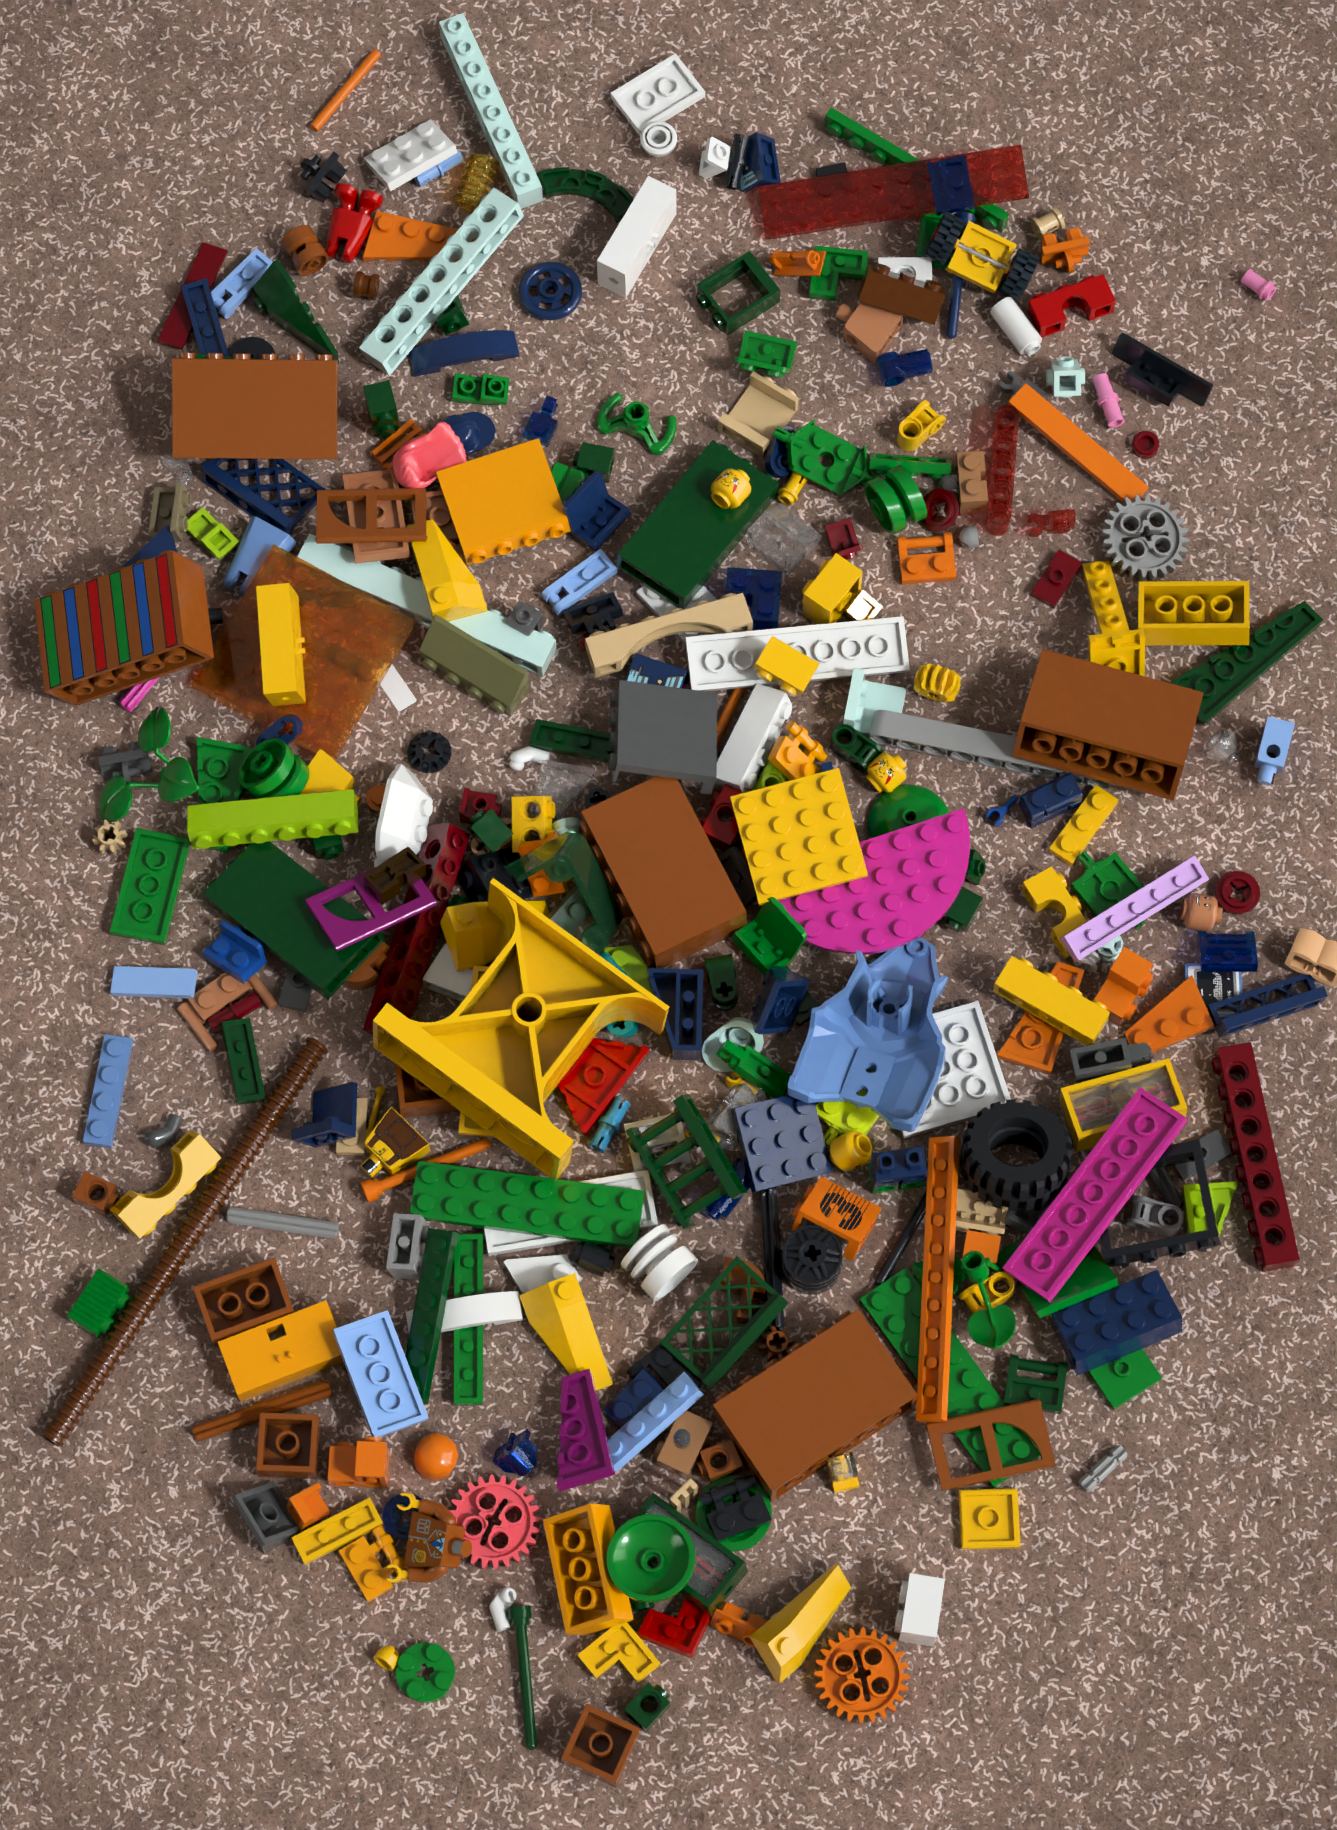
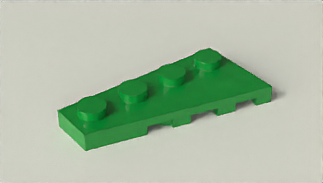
[196,737,251,853]

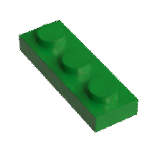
[869,453,951,478]

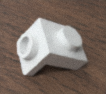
[699,137,731,179]

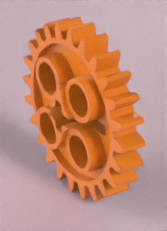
[814,1627,910,1725]

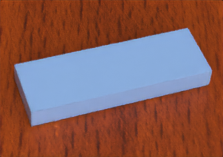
[110,966,197,999]

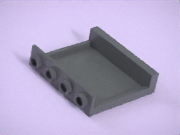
[608,680,717,795]

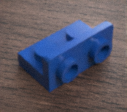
[202,920,267,984]

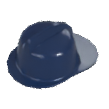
[442,412,496,455]

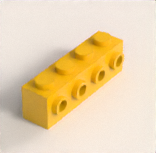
[993,956,1110,1046]

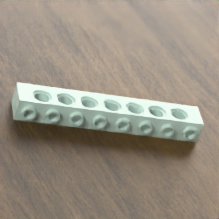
[439,13,543,209]
[359,188,524,376]

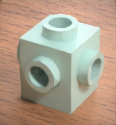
[1046,356,1085,398]

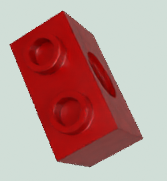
[700,784,744,851]

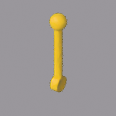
[365,1085,386,1139]

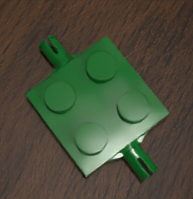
[1071,851,1145,930]

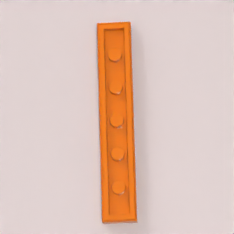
[1007,383,1149,503]

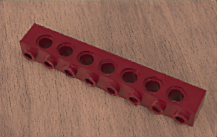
[363,823,470,1035]
[1212,1042,1300,1272]

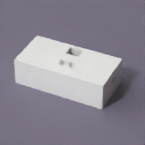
[597,176,676,298]

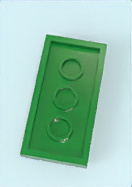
[110,828,191,945]

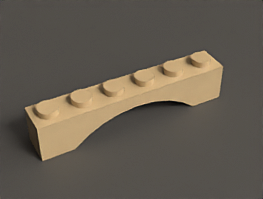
[585,593,753,678]

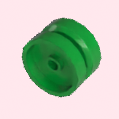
[864,465,927,535]
[237,738,309,799]

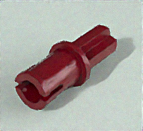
[207,991,263,1033]

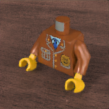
[386,1492,472,1583]

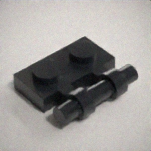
[699,1475,772,1542]

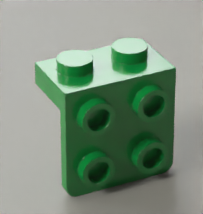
[734,330,798,377]
[731,897,807,976]

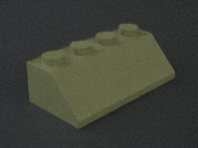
[419,614,530,716]

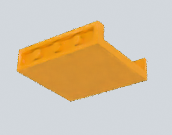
[436,438,571,565]

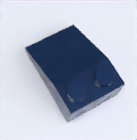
[751,966,811,1035]

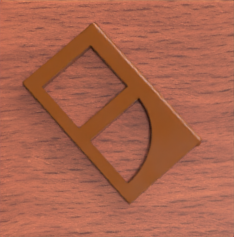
[315,488,428,544]
[925,1399,1056,1491]

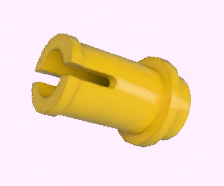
[778,472,808,506]

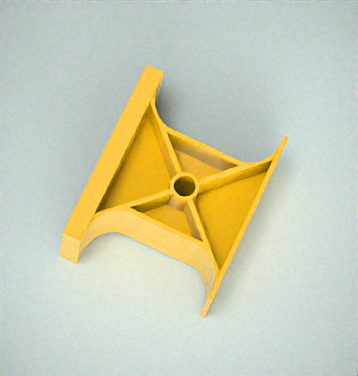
[373,878,669,1181]

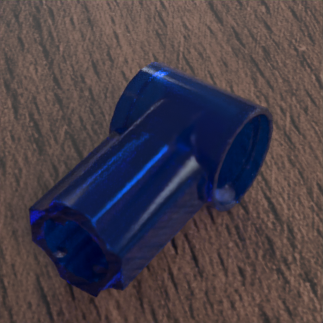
[876,349,933,387]

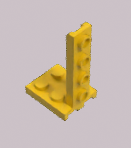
[1082,561,1145,676]

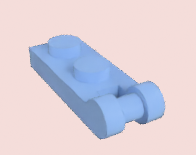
[211,248,273,319]
[541,549,618,616]

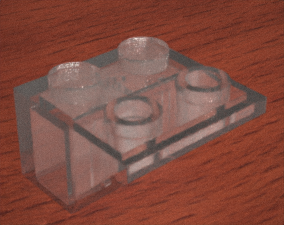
[747,503,823,576]

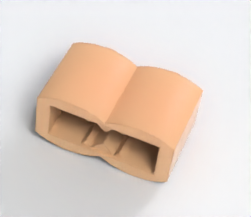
[1284,928,1337,986]

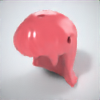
[392,422,467,488]

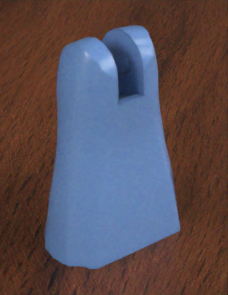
[223,516,296,600]

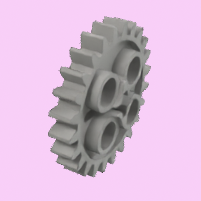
[1100,494,1189,581]

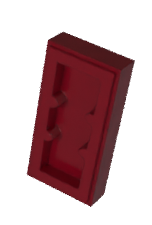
[1031,550,1082,609]

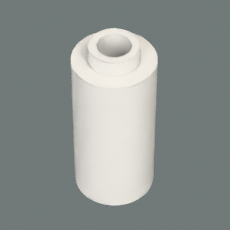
[990,297,1042,356]

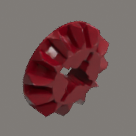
[921,488,961,532]
[1215,871,1260,915]

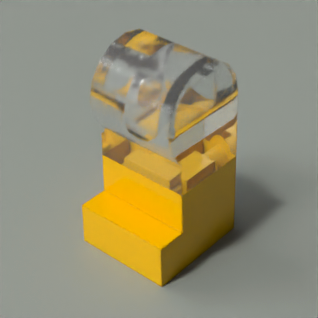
[827,1452,859,1494]

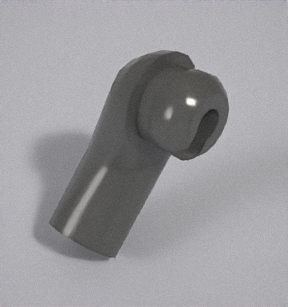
[144,1114,183,1148]

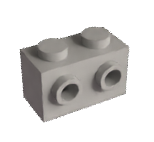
[386,1213,431,1280]

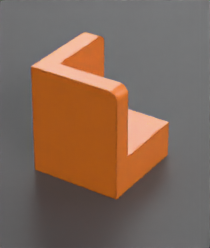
[962,1230,1001,1270]
[286,1482,330,1532]

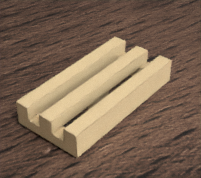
[670,1478,698,1513]

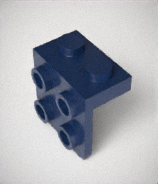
[562,471,631,552]

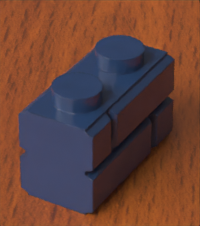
[1019,772,1083,828]

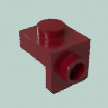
[823,517,863,560]

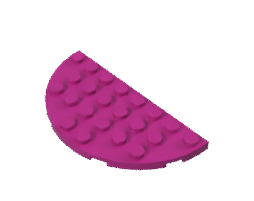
[751,808,970,955]

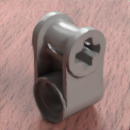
[1126,1196,1183,1236]

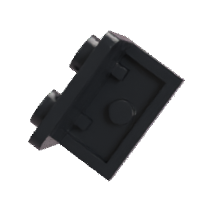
[457,848,534,902]

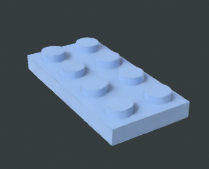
[332,1310,429,1438]

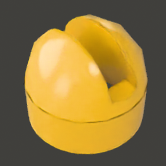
[373,1645,399,1671]

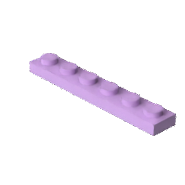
[1060,856,1209,962]

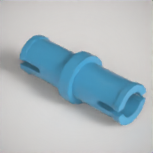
[588,1096,631,1154]

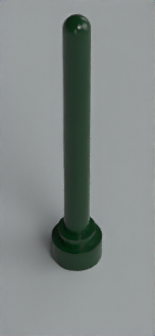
[507,1606,537,1750]

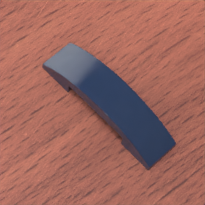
[409,330,519,377]

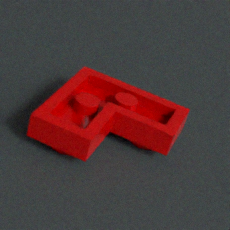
[637,1598,712,1658]

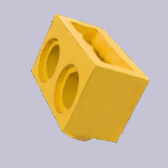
[511,796,556,852]

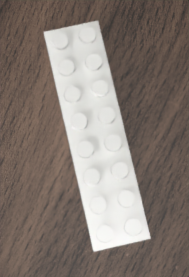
[685,616,910,692]

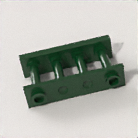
[626,1094,748,1229]

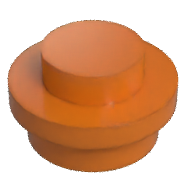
[366,785,386,812]

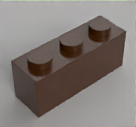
[858,263,945,325]

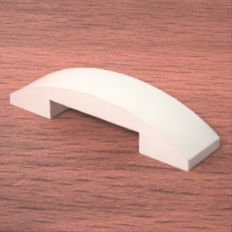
[406,1291,523,1333]

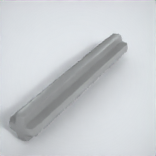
[226,1207,339,1239]

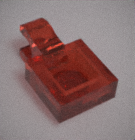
[1027,509,1076,537]

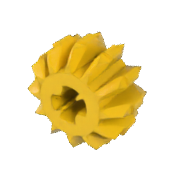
[913,664,961,703]

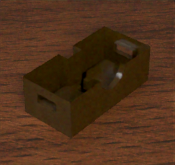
[364,847,426,905]

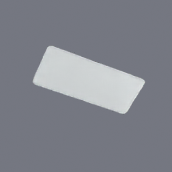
[373,663,417,711]

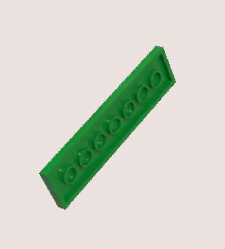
[409,1161,645,1248]
[859,1267,1041,1489]

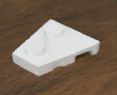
[503,1254,581,1294]

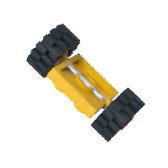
[924,212,1039,301]

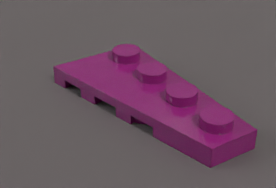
[557,1369,615,1492]

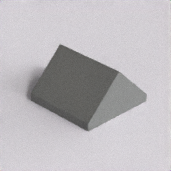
[232,1481,302,1554]

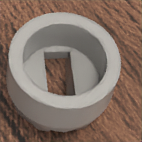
[959,526,979,548]

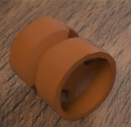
[281,225,329,276]

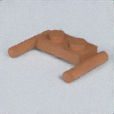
[177,972,278,1053]

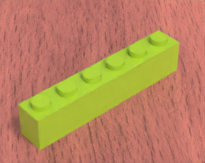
[187,789,358,849]

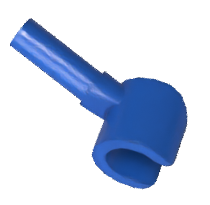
[986,795,1018,827]

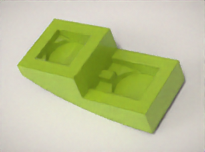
[187,507,239,560]

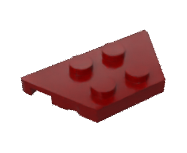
[557,1038,650,1136]

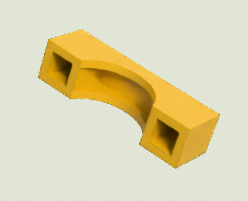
[109,1129,221,1238]

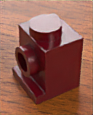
[459,787,502,824]

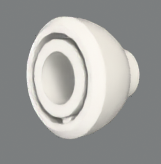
[640,121,677,157]

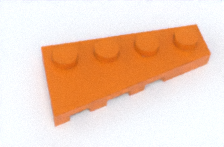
[363,211,477,262]
[997,961,1085,1075]

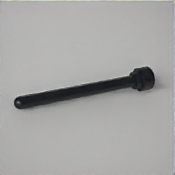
[875,1190,927,1286]

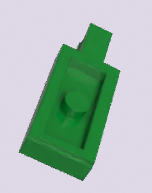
[716,1039,790,1099]

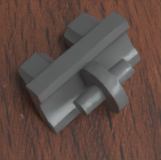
[98,741,152,784]

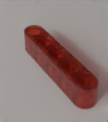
[985,405,1019,537]

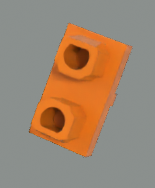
[1040,227,1090,273]

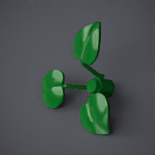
[99,706,200,822]
[912,1239,1024,1349]

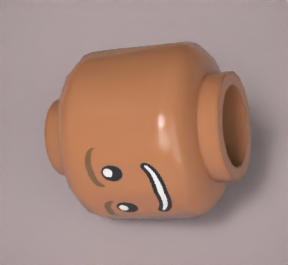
[1180,893,1223,932]

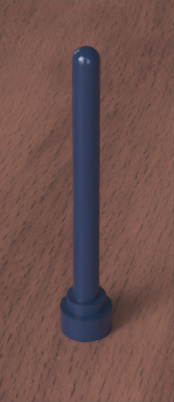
[946,212,975,339]

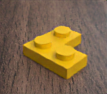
[577,1622,661,1683]

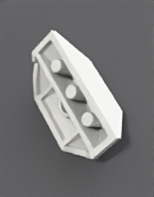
[374,764,433,867]

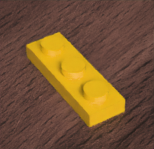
[1048,785,1119,867]
[291,1497,384,1565]

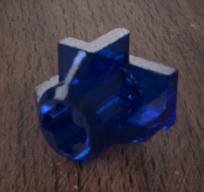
[492,1429,537,1476]

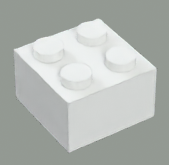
[894,1573,945,1647]

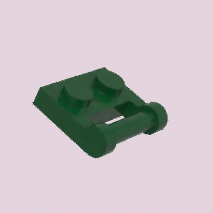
[1004,1354,1068,1414]

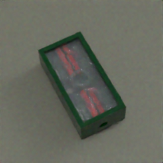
[633,1493,748,1617]

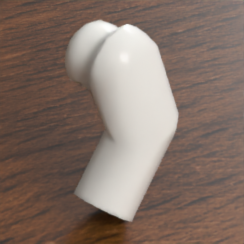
[509,746,550,770]
[489,1587,516,1632]

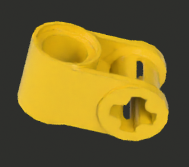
[897,400,946,451]
[958,1272,1014,1315]

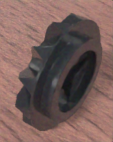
[407,730,452,773]

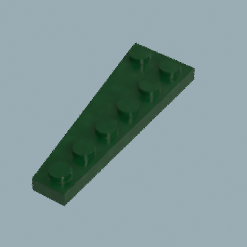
[1170,601,1323,726]

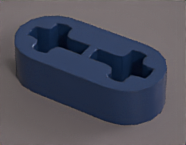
[256,714,303,745]

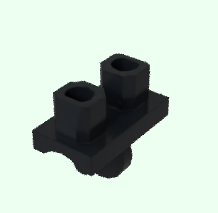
[300,151,347,203]

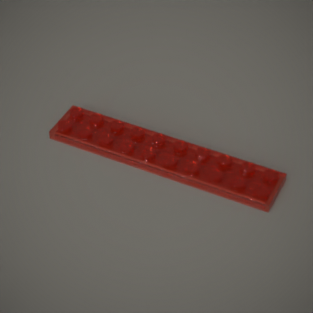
[758,144,1029,240]

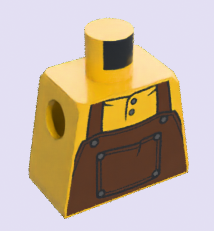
[360,1107,431,1178]

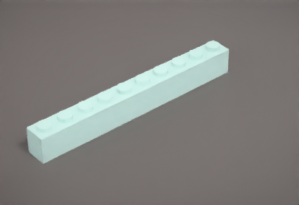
[295,533,557,677]

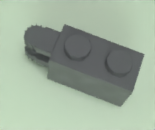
[1070,1037,1152,1083]

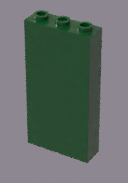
[616,440,779,610]
[203,841,385,1000]

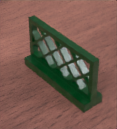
[660,1256,790,1389]

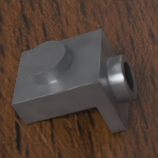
[506,600,544,636]
[1004,1201,1052,1234]

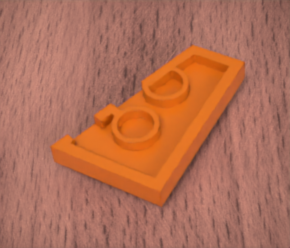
[1124,975,1215,1054]

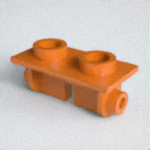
[769,250,826,276]
[710,1601,768,1647]

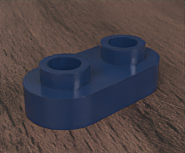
[764,426,796,478]

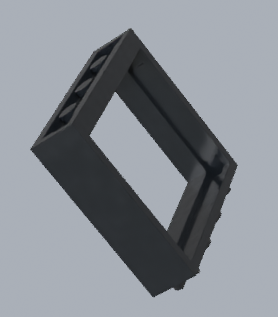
[1100,1139,1221,1268]

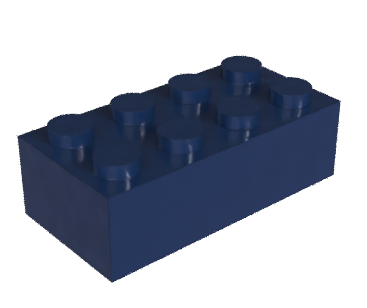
[1052,1270,1182,1376]

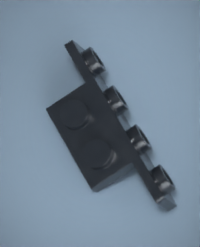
[1112,333,1213,407]

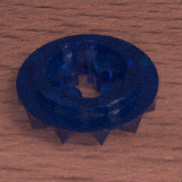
[382,1494,421,1540]

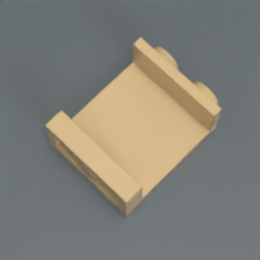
[718,371,799,458]

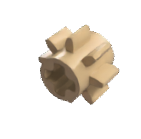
[92,820,128,856]

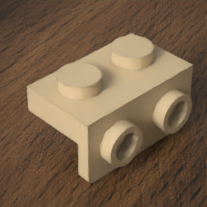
[956,1187,1008,1235]

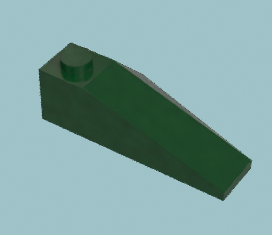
[252,259,339,364]

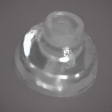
[1202,728,1239,765]

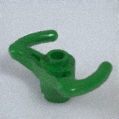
[596,393,677,455]

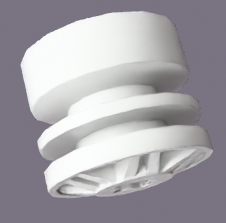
[621,1224,698,1301]

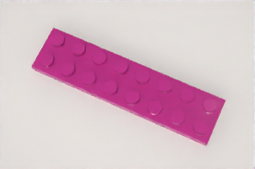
[1003,1087,1187,1303]

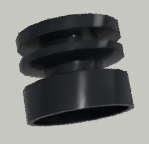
[782,1225,843,1295]

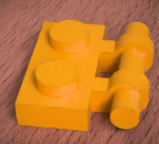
[767,720,827,781]
[339,1526,407,1602]

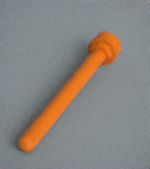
[360,1138,491,1203]

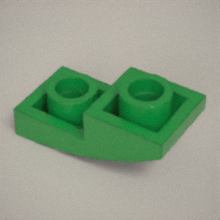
[450,373,510,405]

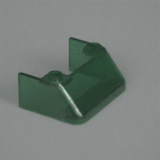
[504,831,623,954]

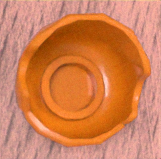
[413,1433,459,1481]

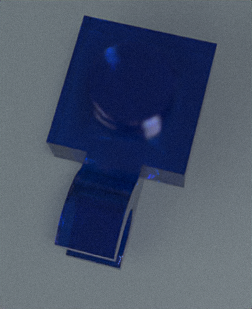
[523,395,558,447]

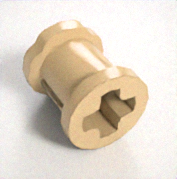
[1030,208,1065,240]

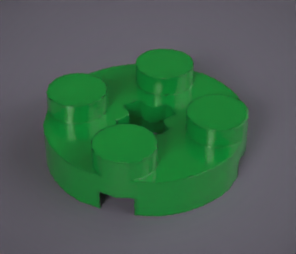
[396,1643,455,1703]

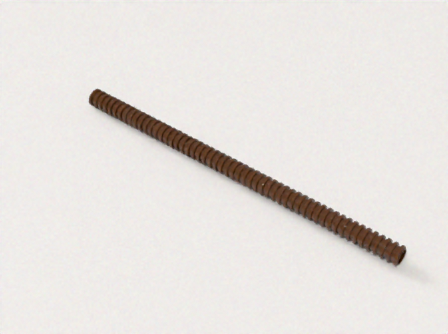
[40,1037,328,1447]

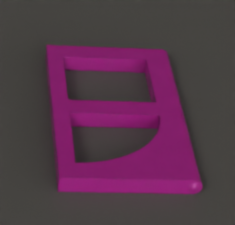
[305,867,437,952]

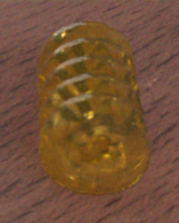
[453,153,500,213]

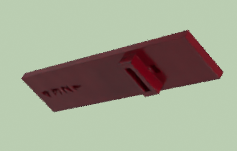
[158,242,228,350]

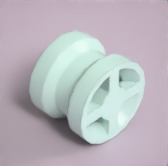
[1094,935,1123,963]

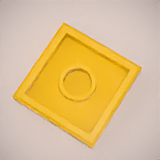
[958,1488,1020,1550]

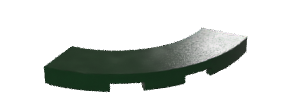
[536,167,634,223]

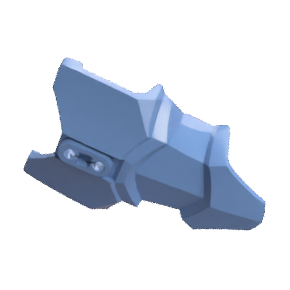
[787,937,948,1132]

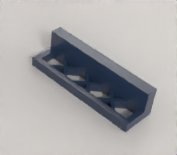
[1206,974,1328,1038]

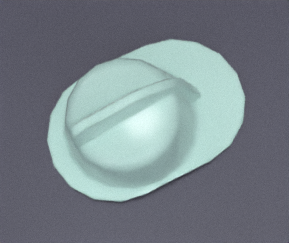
[702,1017,764,1072]

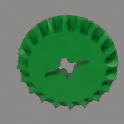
[696,1475,772,1552]

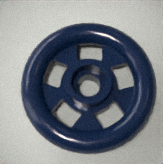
[518,262,582,321]

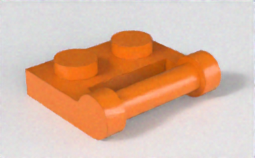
[897,532,957,585]

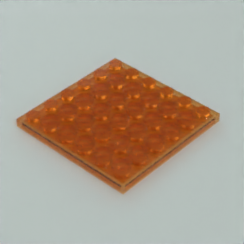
[191,544,416,761]

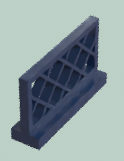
[201,458,326,535]

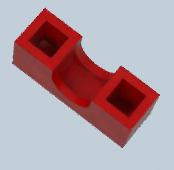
[1027,274,1116,338]

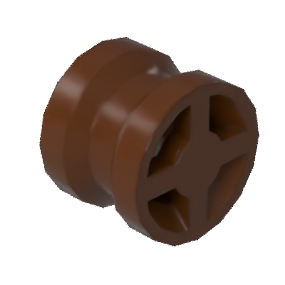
[353,271,380,301]

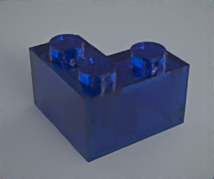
[725,567,782,631]

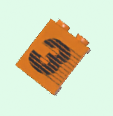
[792,1176,882,1261]

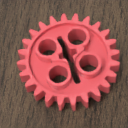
[450,1474,542,1571]

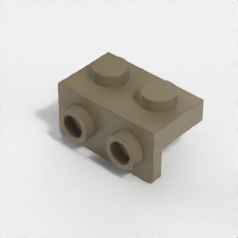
[148,482,191,542]

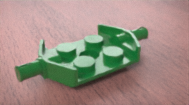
[772,420,876,496]

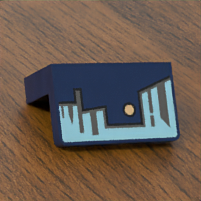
[740,132,781,193]
[626,653,689,688]

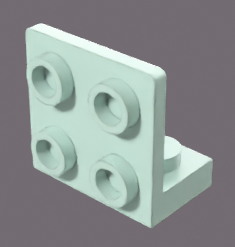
[843,668,906,736]

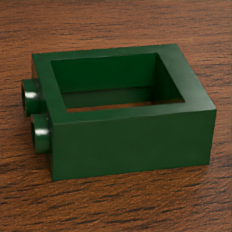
[696,251,781,335]

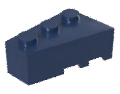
[647,968,703,1060]

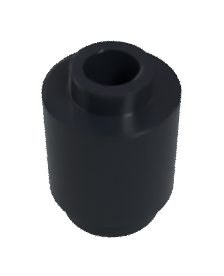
[571,1241,616,1277]

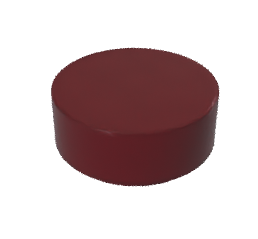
[1132,431,1160,459]

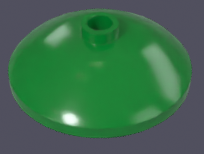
[868,785,949,839]
[607,1514,696,1603]

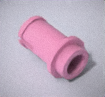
[1241,269,1276,300]

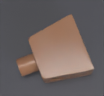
[835,301,903,364]

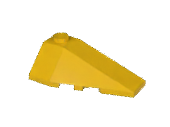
[406,519,487,622]
[440,900,549,972]
[519,1273,613,1391]
[750,1564,851,1684]

